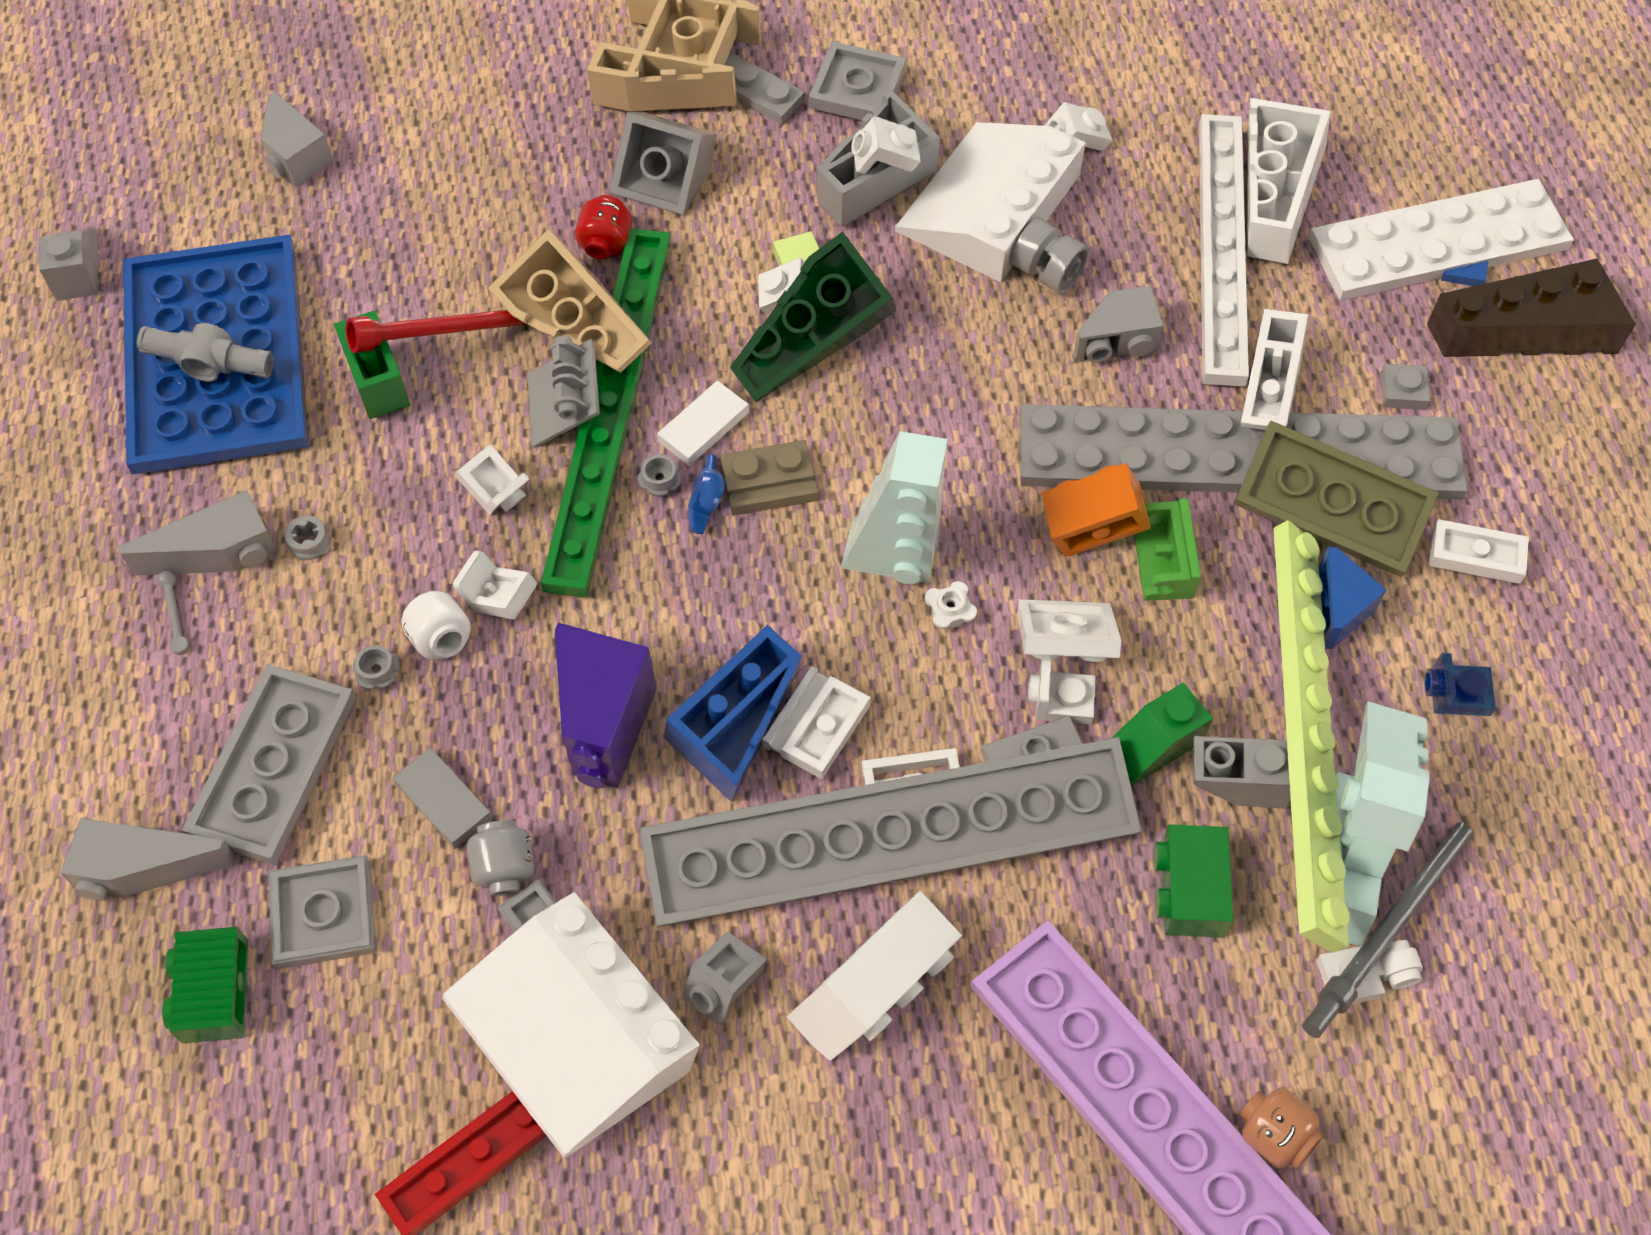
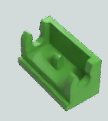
[1134,498,1201,601]

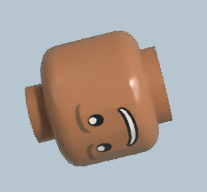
[1240,1088,1323,1169]

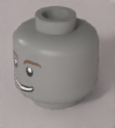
[467,820,535,896]

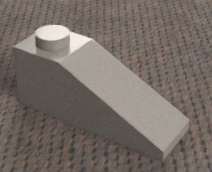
[117,490,278,576]
[60,818,236,901]

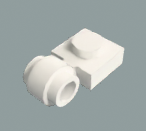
[1316,940,1423,1004]

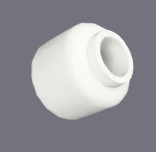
[401,591,471,660]

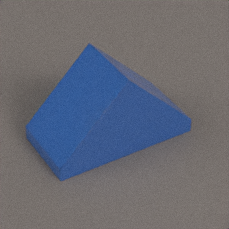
[1319,547,1386,649]

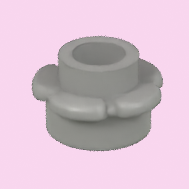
[638,454,682,496]
[353,645,400,690]

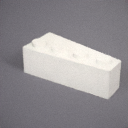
[1247,98,1331,264]

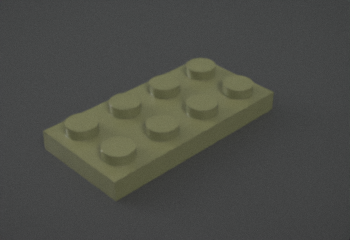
[1233,420,1439,577]

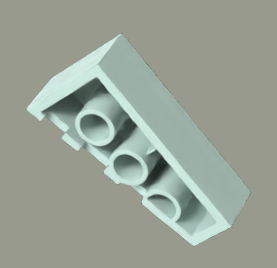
[841,431,948,584]

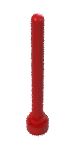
[345,310,528,353]

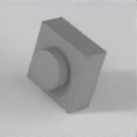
[1380,363,1430,410]

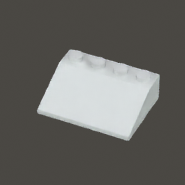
[895,122,1086,282]
[442,892,699,1159]

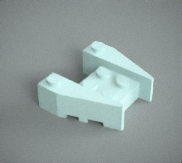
[1336,701,1429,946]

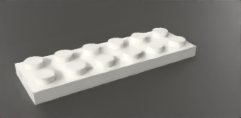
[1308,179,1574,301]

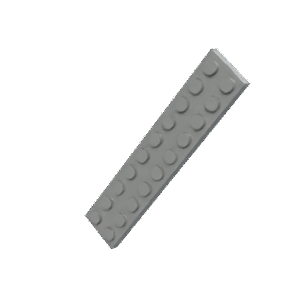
[1020,404,1467,500]
[639,737,1142,928]

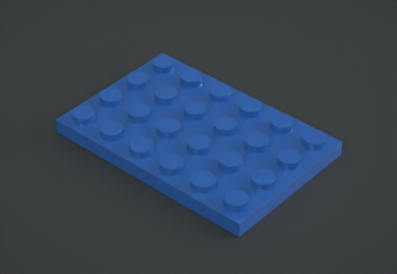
[123,234,309,475]

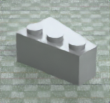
[817,89,940,227]

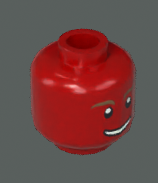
[575,195,633,260]

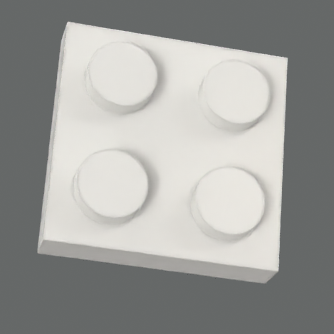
[1017,599,1122,662]

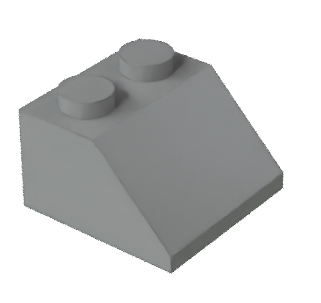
[609,112,717,215]

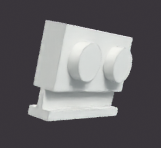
[762,666,871,779]

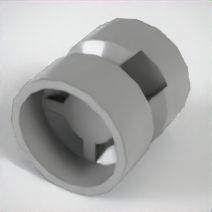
[1010,218,1090,294]

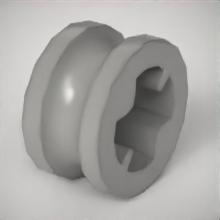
[285,515,330,560]

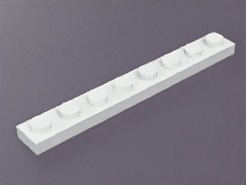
[1199,114,1249,387]

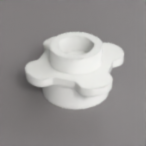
[925,581,977,629]

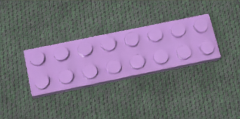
[970,920,1331,1235]

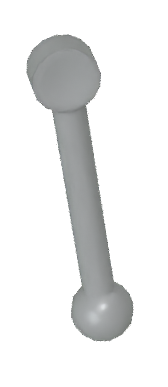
[157,570,190,655]

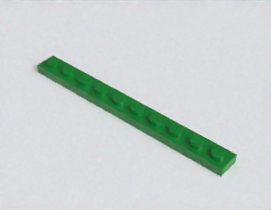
[541,228,671,598]

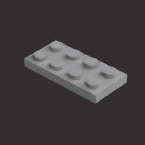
[181,664,357,865]

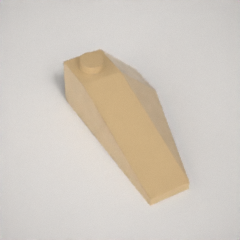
[488,229,652,373]

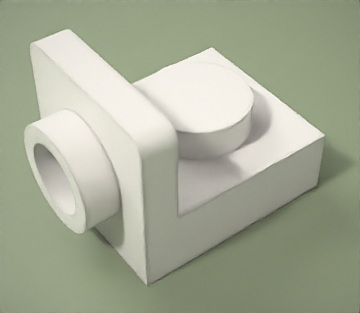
[1027,659,1095,725]

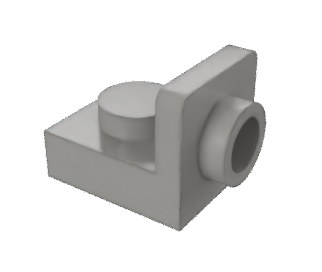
[683,931,767,1024]

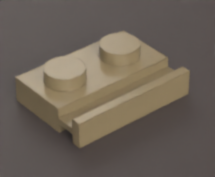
[720,440,819,516]

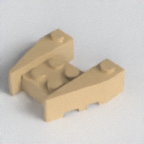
[587,0,762,112]

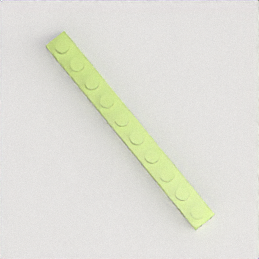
[1273,520,1350,953]

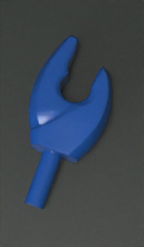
[688,454,725,534]

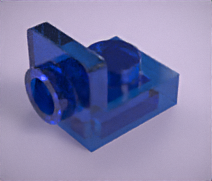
[1424,653,1496,716]

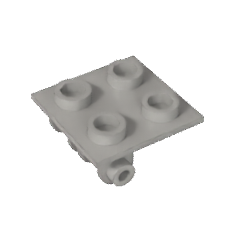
[527,336,600,448]

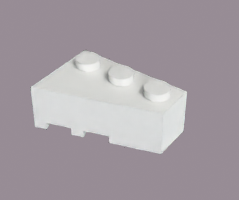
[787,891,962,1061]

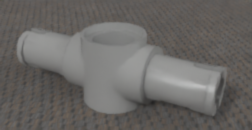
[137,323,274,382]

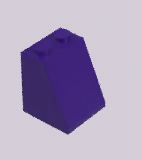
[555,622,657,788]

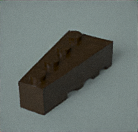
[1427,258,1636,357]

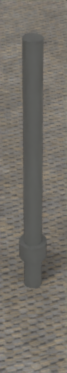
[1302,822,1473,1038]

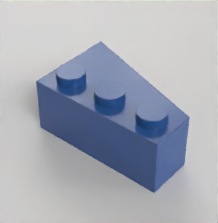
[664,624,802,802]

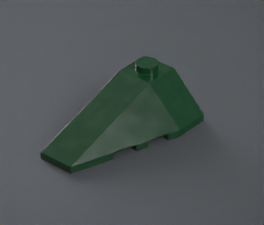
[730,231,897,402]

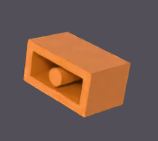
[1041,463,1151,557]

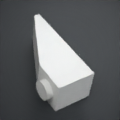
[1241,309,1308,430]

